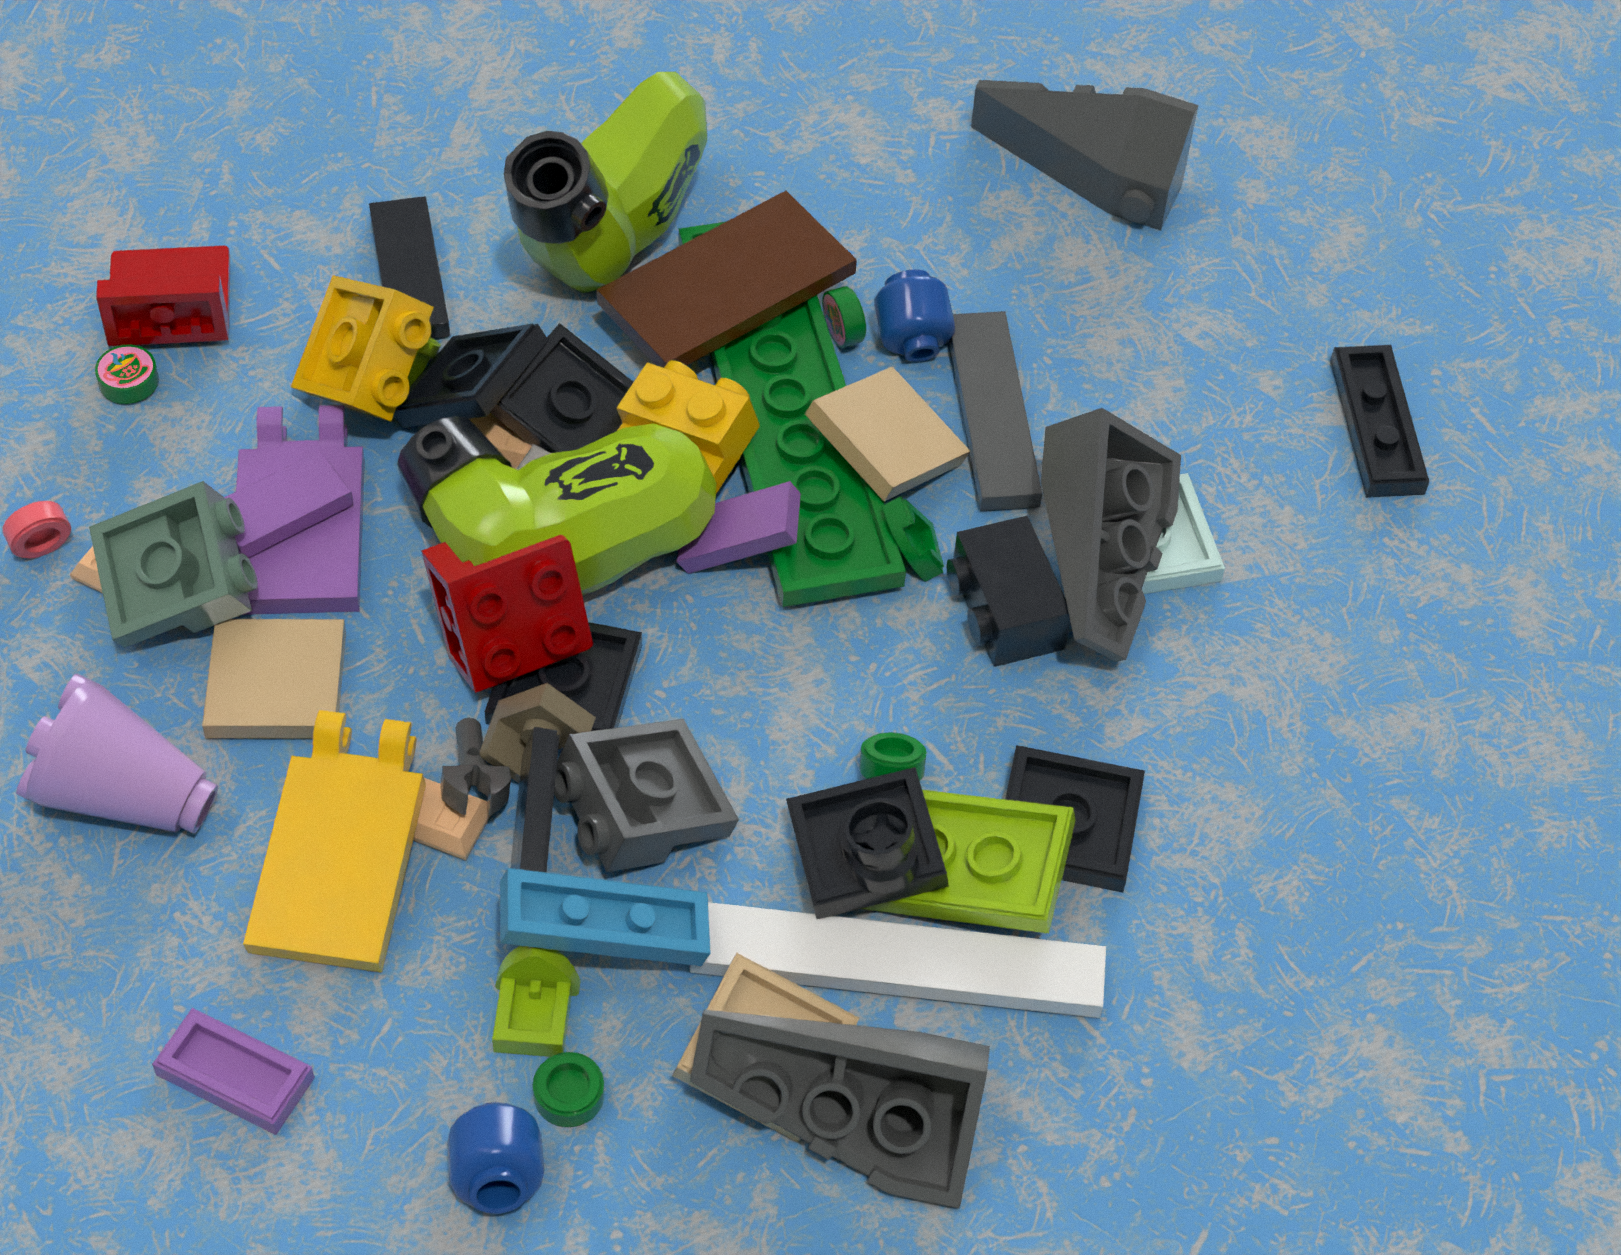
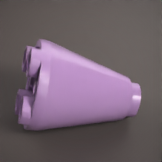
[16,673,219,833]

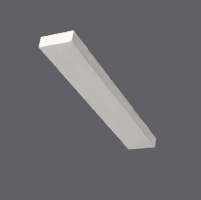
[690,902,1106,1018]

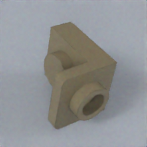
[480,683,596,783]

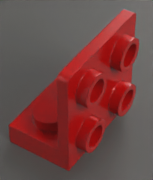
[96,245,230,346]
[421,535,593,693]

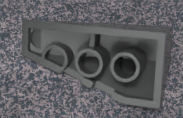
[971,80,1198,230]
[1041,408,1181,662]
[690,1009,990,1209]

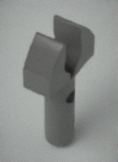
[440,717,511,815]

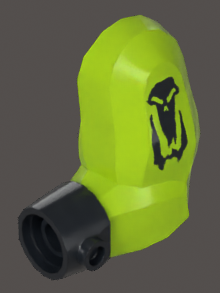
[503,71,708,293]
[397,416,716,595]

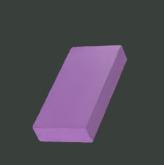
[224,450,353,558]
[677,481,801,574]
[152,1008,315,1135]

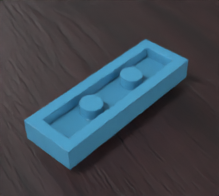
[500,868,711,966]

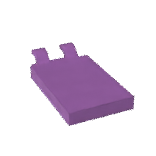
[236,405,365,615]

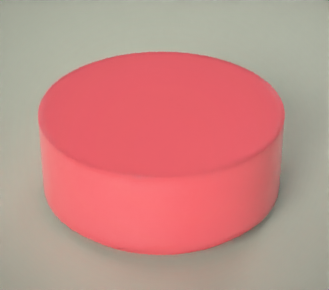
[2,501,71,558]

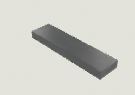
[949,311,1042,511]

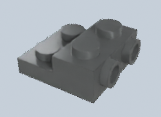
[554,719,739,872]

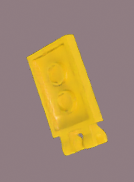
[243,710,426,973]

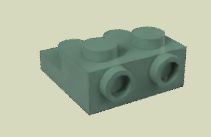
[89,481,258,648]

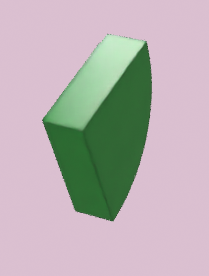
[882,496,944,582]

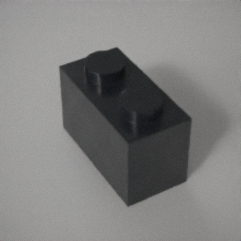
[946,515,1070,667]

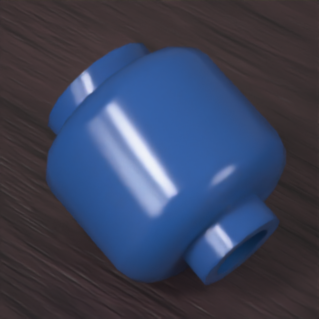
[874,269,955,362]
[447,1102,545,1214]

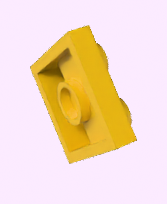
[291,275,434,421]
[616,360,760,494]

